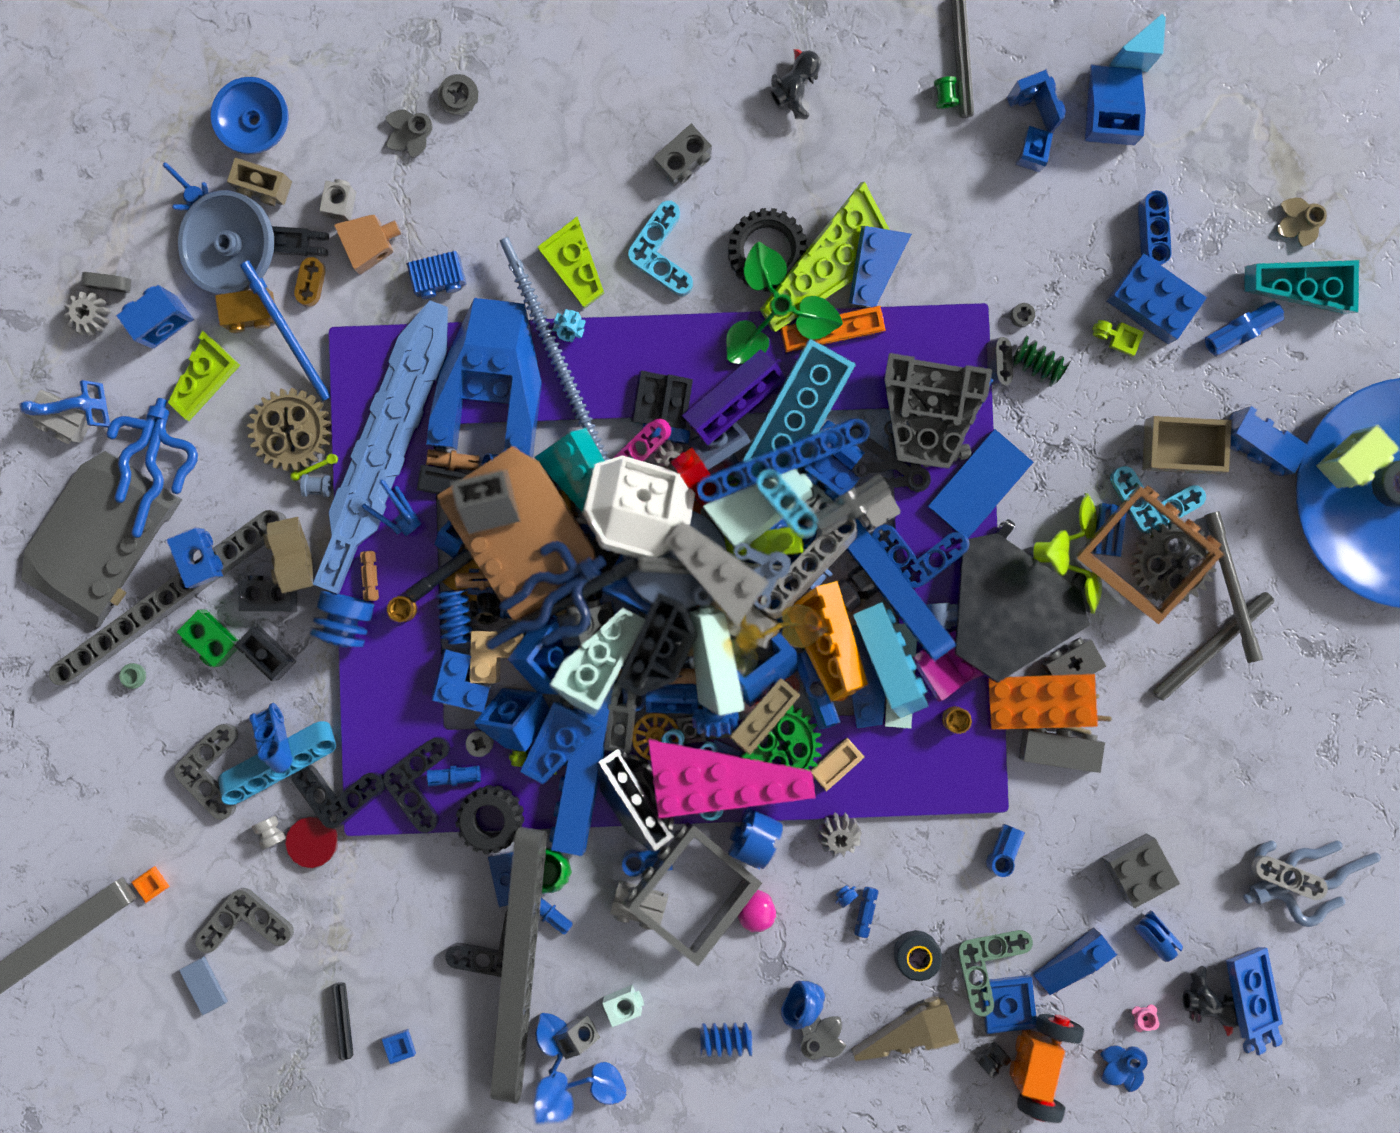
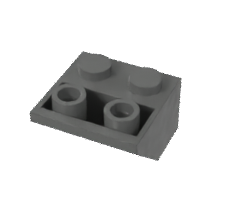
[451,470,521,534]

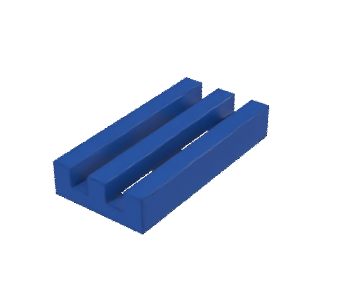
[1093,503,1126,557]

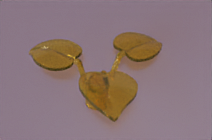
[715,600,827,678]

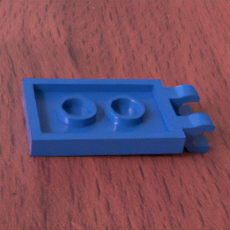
[1226,947,1283,1055]

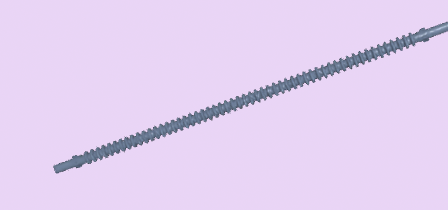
[499,237,695,669]

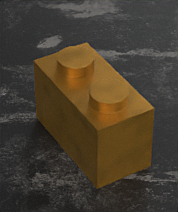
[215,288,275,333]

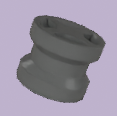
[466,730,494,757]

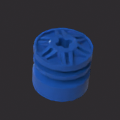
[309,591,375,647]

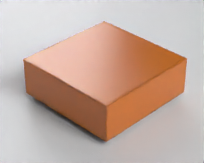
[131,866,170,903]

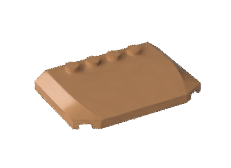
[437,446,596,620]

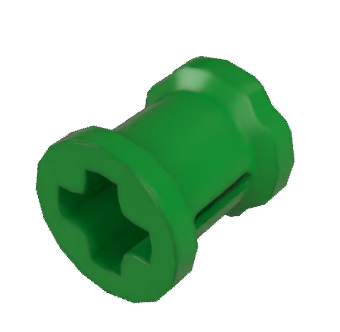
[934,76,959,109]

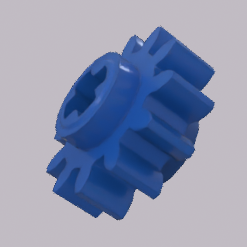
[692,705,739,737]

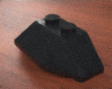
[616,592,697,696]
[597,749,674,852]

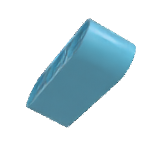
[757,470,817,538]

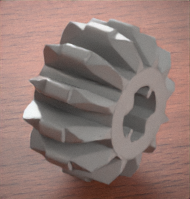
[63,292,111,336]
[818,812,862,857]

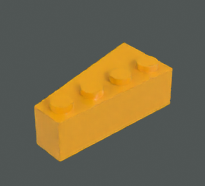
[787,581,868,702]

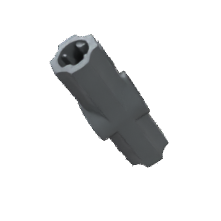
[815,474,892,536]

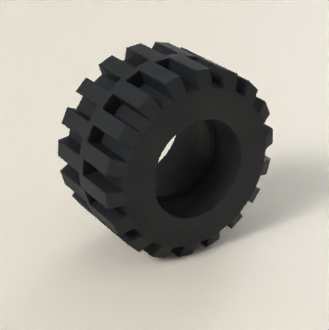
[455,785,524,854]

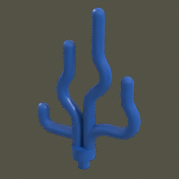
[106,398,198,538]

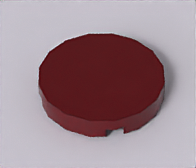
[285,816,338,868]

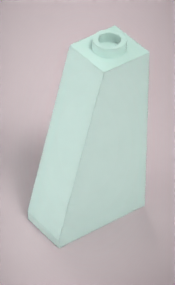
[704,469,813,552]
[690,605,744,715]

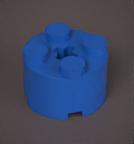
[728,808,783,870]

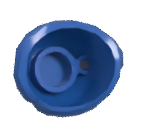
[781,981,825,1029]

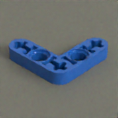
[872,524,969,588]

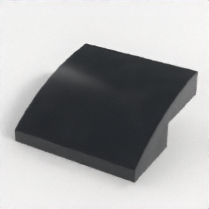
[631,370,693,429]

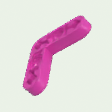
[614,419,671,502]

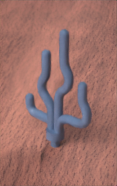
[1243,840,1381,927]

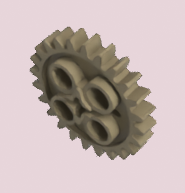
[247,388,332,471]

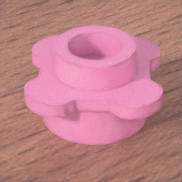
[1131,1004,1159,1032]

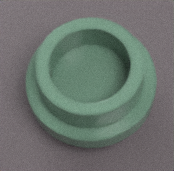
[119,663,146,689]

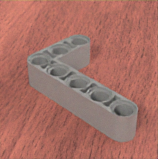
[761,483,858,619]

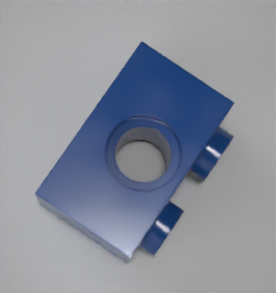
[166,528,223,588]

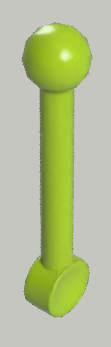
[290,454,338,481]

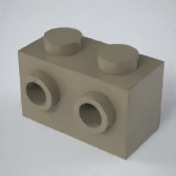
[227,158,292,206]

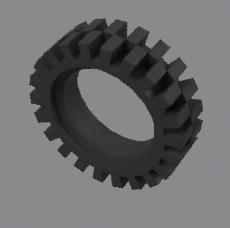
[728,208,808,291]

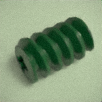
[1013,335,1071,387]

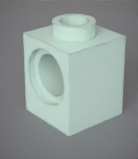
[602,985,644,1027]

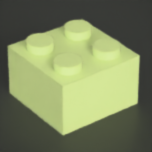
[1316,425,1399,488]

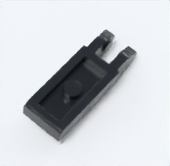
[272,226,330,256]

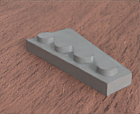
[666,520,769,626]

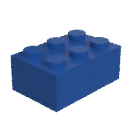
[1106,253,1207,344]

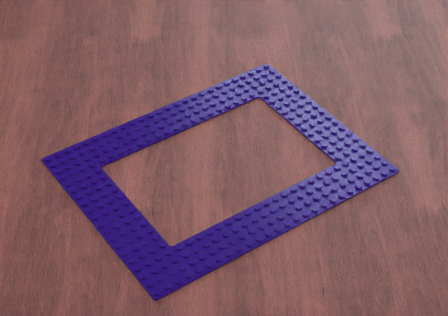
[329,303,1009,836]

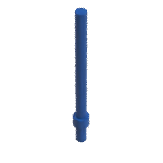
[240,260,331,402]

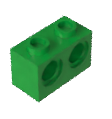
[177,609,238,667]

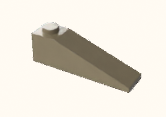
[851,996,960,1061]

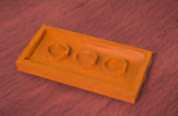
[989,674,1098,729]

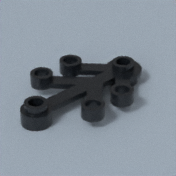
[849,421,931,492]

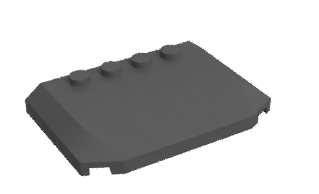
[21,451,183,627]

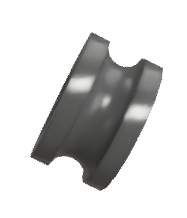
[1010,303,1035,327]

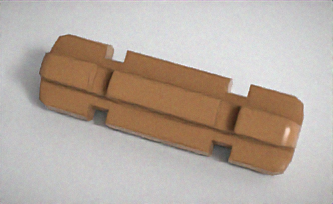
[360,551,379,601]

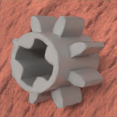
[653,440,683,472]

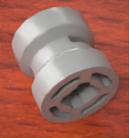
[252,815,286,850]

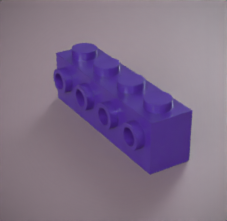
[682,349,786,445]

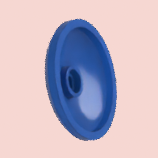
[211,77,289,154]

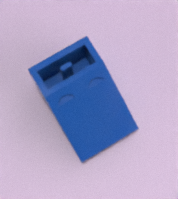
[1084,65,1146,146]

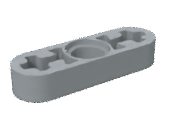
[1251,855,1328,900]

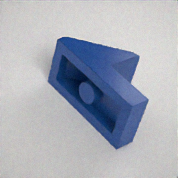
[1016,125,1053,172]

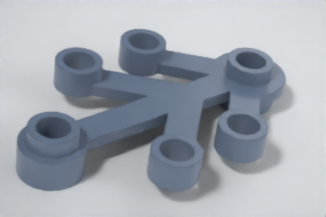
[693,543,791,609]

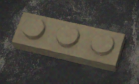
[729,678,800,755]

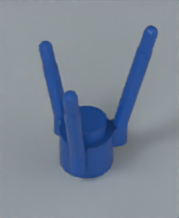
[163,162,209,211]
[362,479,422,536]

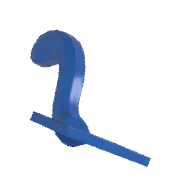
[19,380,110,428]

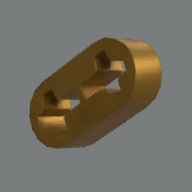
[294,257,326,307]

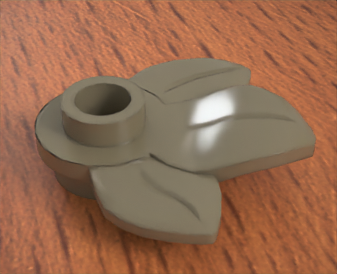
[1277,198,1327,247]

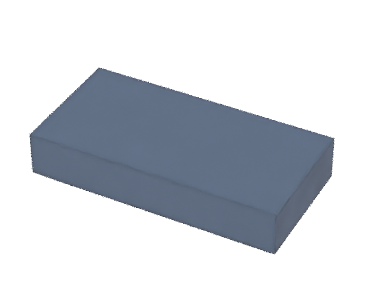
[179,956,228,1016]

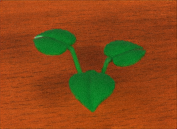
[726,242,843,364]

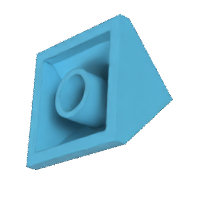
[1109,14,1166,72]

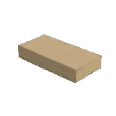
[811,737,864,791]

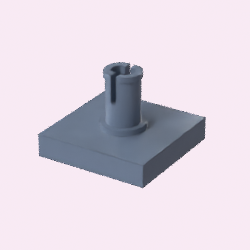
[688,422,751,470]

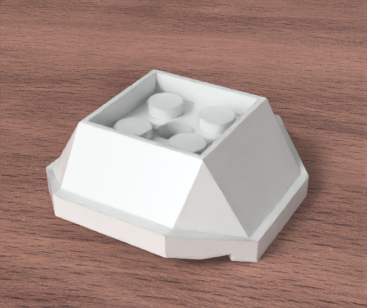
[583,456,695,558]

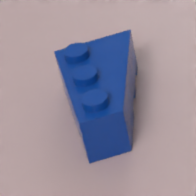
[1229,406,1308,476]

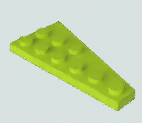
[760,182,890,332]

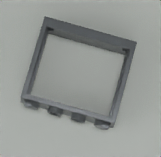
[623,822,762,966]

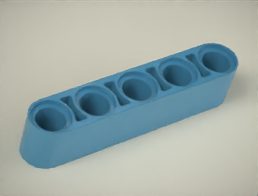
[218,721,336,805]

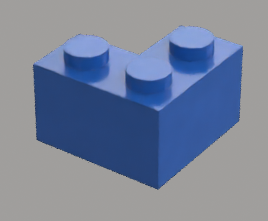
[430,649,490,712]

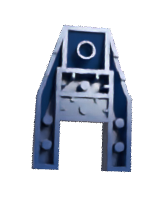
[426,298,542,457]

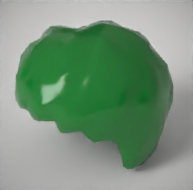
[542,847,572,894]

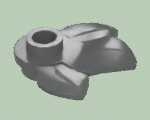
[385,109,433,158]
[800,1016,846,1060]

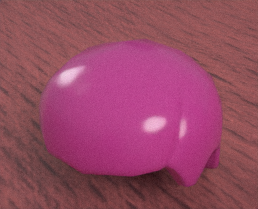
[738,890,776,932]

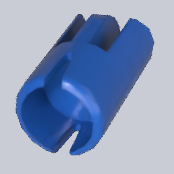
[1134,910,1183,962]

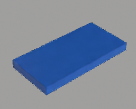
[927,429,1034,538]

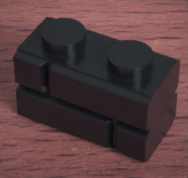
[234,626,297,681]

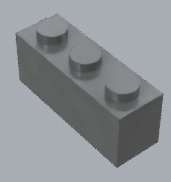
[1019,728,1105,773]

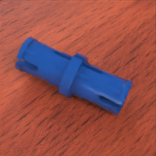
[427,765,481,787]

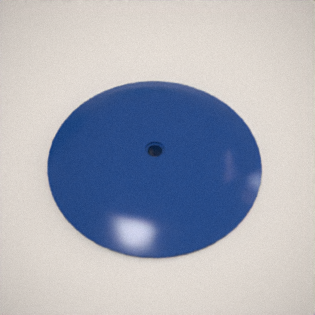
[1296,378,1400,608]

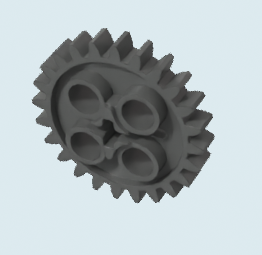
[1130,521,1217,602]

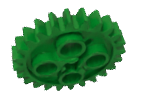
[738,705,822,770]

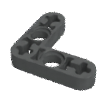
[174,723,238,820]
[195,888,294,953]

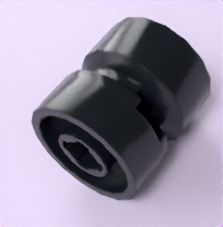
[837,566,879,613]

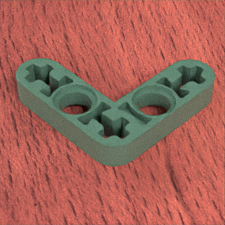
[958,930,1033,1016]

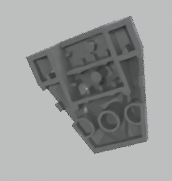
[884,353,992,469]

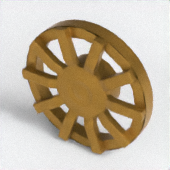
[632,713,679,760]

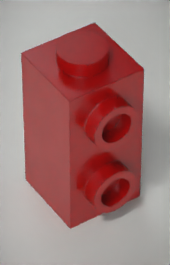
[671,448,716,509]

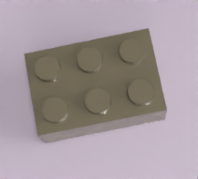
[1142,416,1232,474]

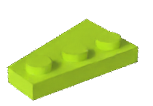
[537,216,605,309]

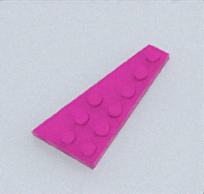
[649,739,815,818]

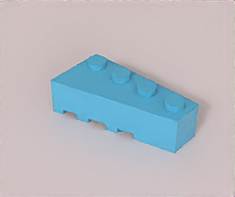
[853,602,929,718]

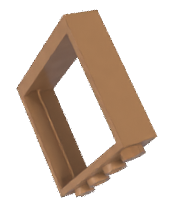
[1077,485,1223,625]

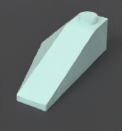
[551,608,646,717]

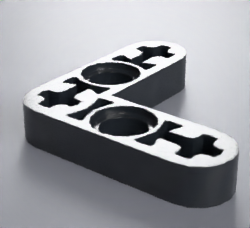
[384,736,450,833]
[291,765,386,828]
[445,909,508,977]

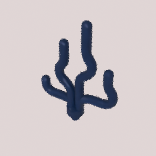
[486,541,606,650]

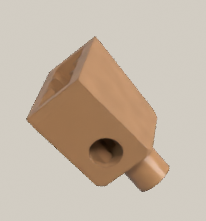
[334,215,401,274]

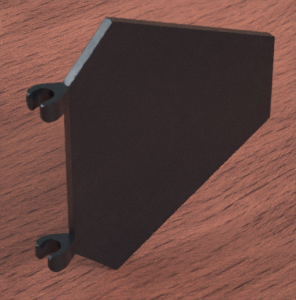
[954,519,1090,683]

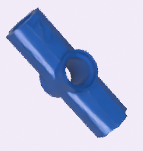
[1205,300,1284,357]
[797,651,840,730]

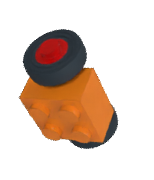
[1009,1014,1084,1123]

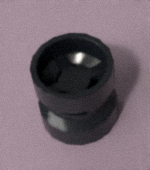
[976,1041,1012,1079]

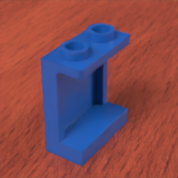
[736,633,797,707]

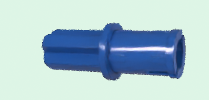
[539,897,573,935]

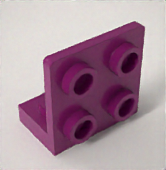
[912,629,983,702]

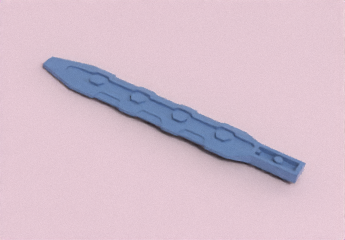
[313,300,448,594]

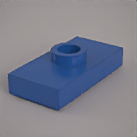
[488,851,513,907]

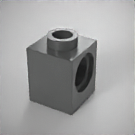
[553,1015,601,1059]

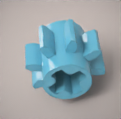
[552,309,586,342]

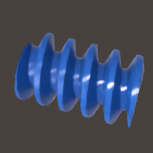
[436,589,473,644]
[700,1022,752,1057]

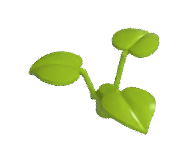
[1033,493,1102,614]

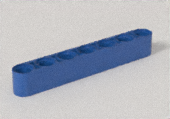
[697,418,869,502]
[838,518,956,661]

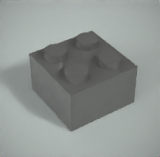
[1102,833,1180,909]

